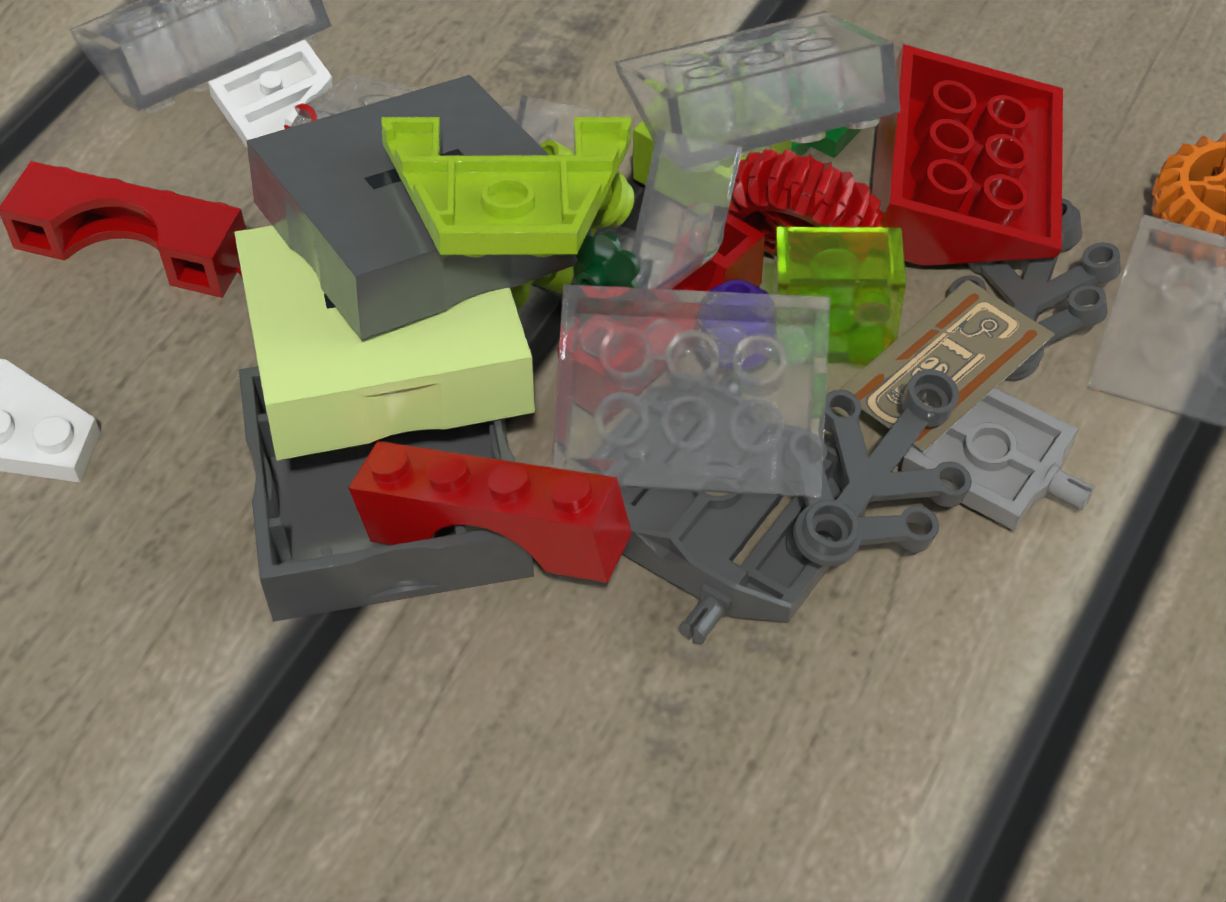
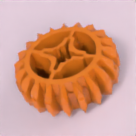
[1152,133,1226,272]

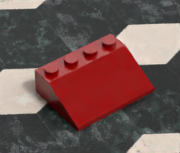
[872,44,1063,266]

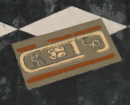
[839,279,1055,452]

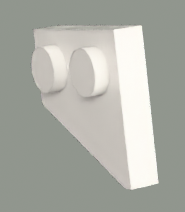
[208,40,333,150]
[0,359,101,482]

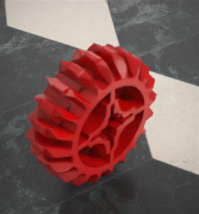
[722,149,884,273]

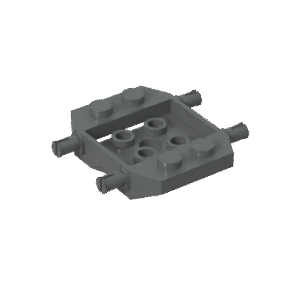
[580,370,866,644]

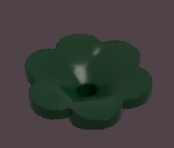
[573,231,641,306]

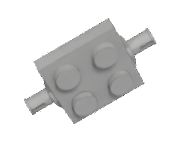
[901,388,1095,531]

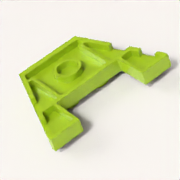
[381,117,632,257]

